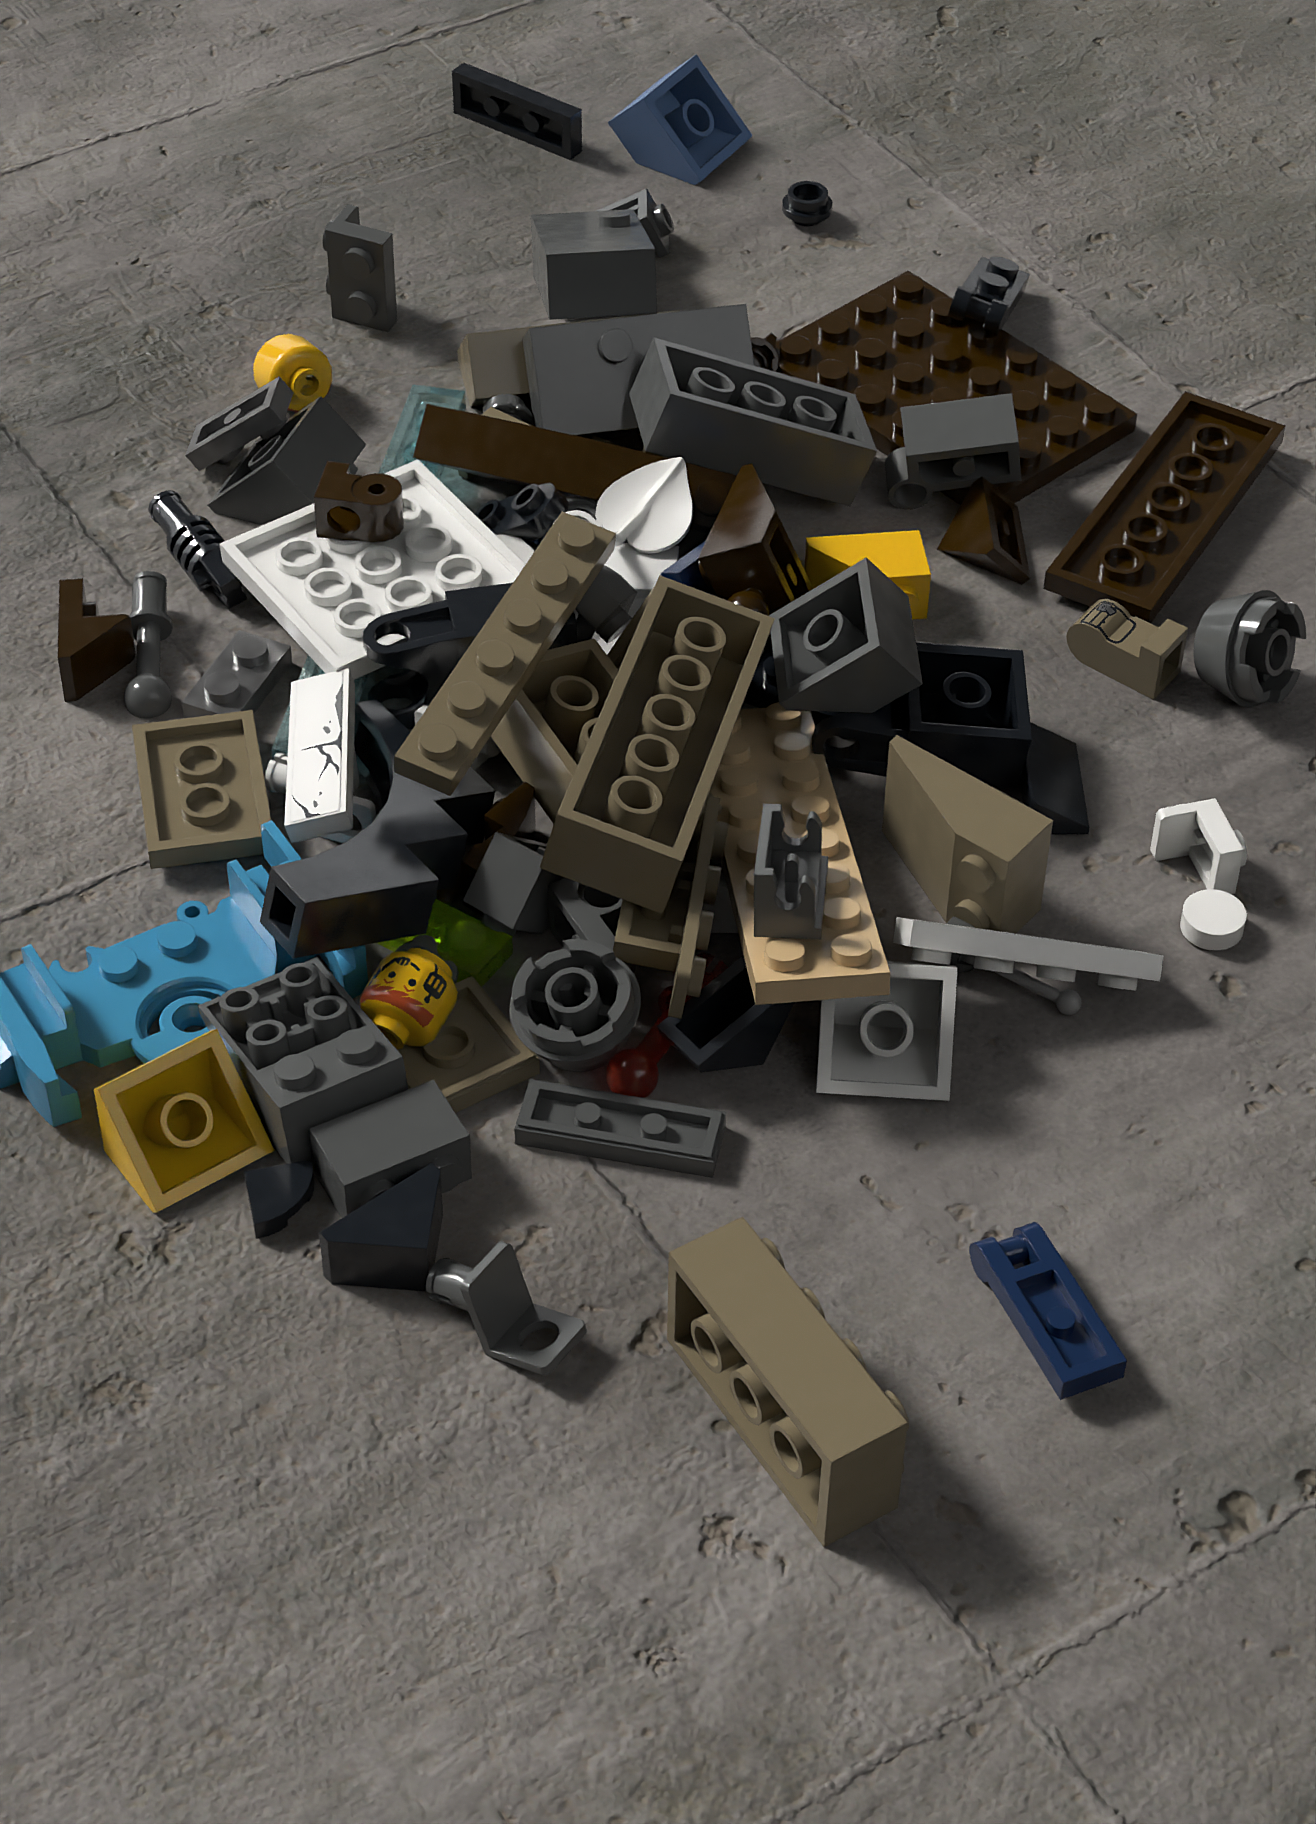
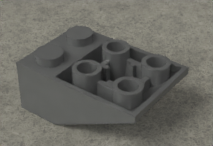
[198,958,408,1164]

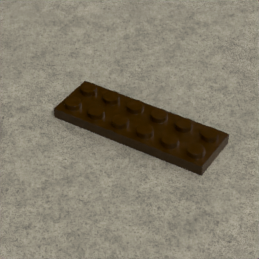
[1043,391,1285,623]

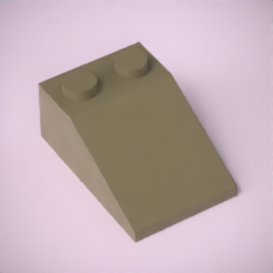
[882,735,1053,934]

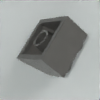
[207,396,367,525]
[769,557,923,713]

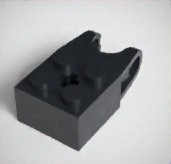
[363,583,577,729]
[812,642,1032,789]

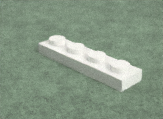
[893,917,1164,991]

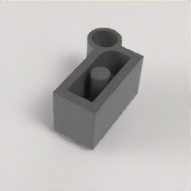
[885,393,1022,510]

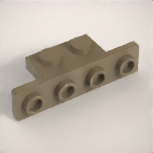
[613,796,729,1019]

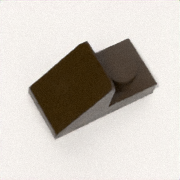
[58,578,136,702]

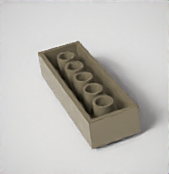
[539,575,775,914]

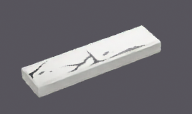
[284,668,355,843]

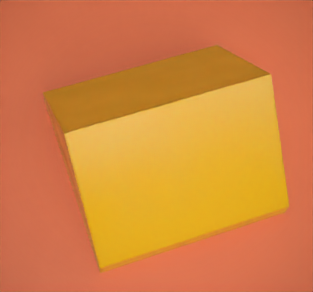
[94,1029,275,1213]

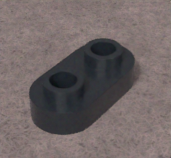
[475,483,569,543]

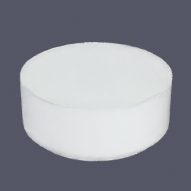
[1180,889,1247,950]

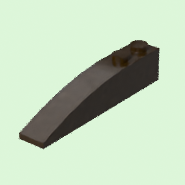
[413,404,737,534]

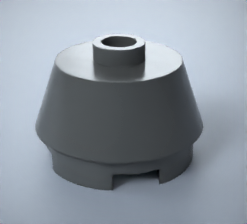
[1194,590,1307,708]
[509,939,641,1072]

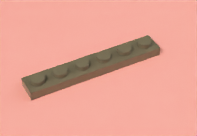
[394,512,616,796]

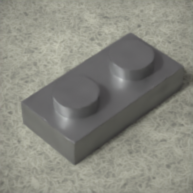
[185,376,293,471]
[182,630,292,718]

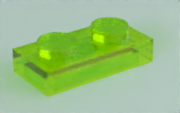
[377,899,513,987]

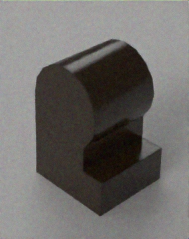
[314,461,404,542]

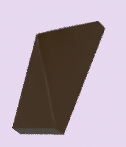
[937,476,1031,585]

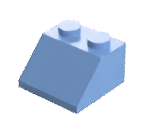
[607,54,753,185]

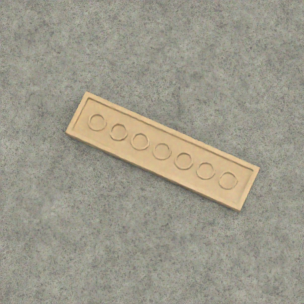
[710,702,890,1005]

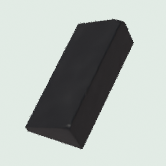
[1020,722,1090,834]

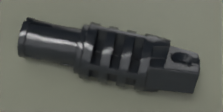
[148,490,247,609]

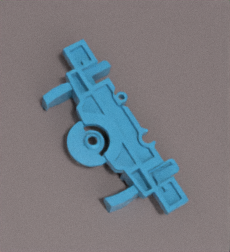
[0,820,368,1127]

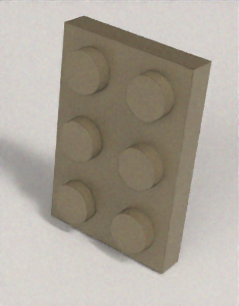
[132,710,271,869]

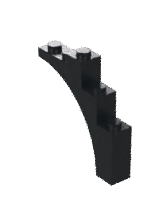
[260,700,496,959]

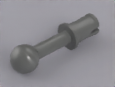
[124,571,172,718]

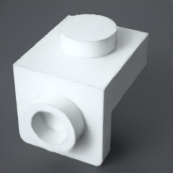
[1150,798,1247,894]

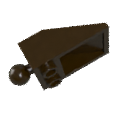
[698,463,814,650]

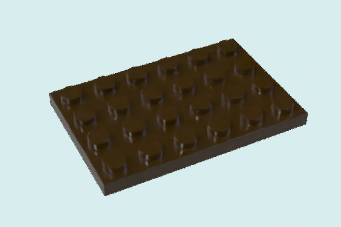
[765,271,1137,505]

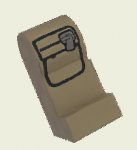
[1066,599,1188,700]

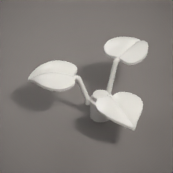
[496,457,693,654]

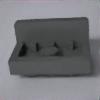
[322,204,397,332]

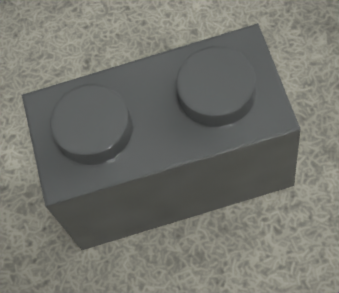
[309,1080,472,1218]

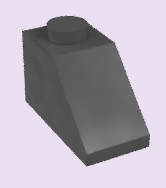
[463,832,565,938]

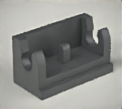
[754,804,828,940]

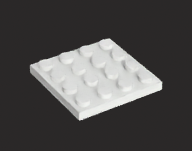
[220,459,526,680]

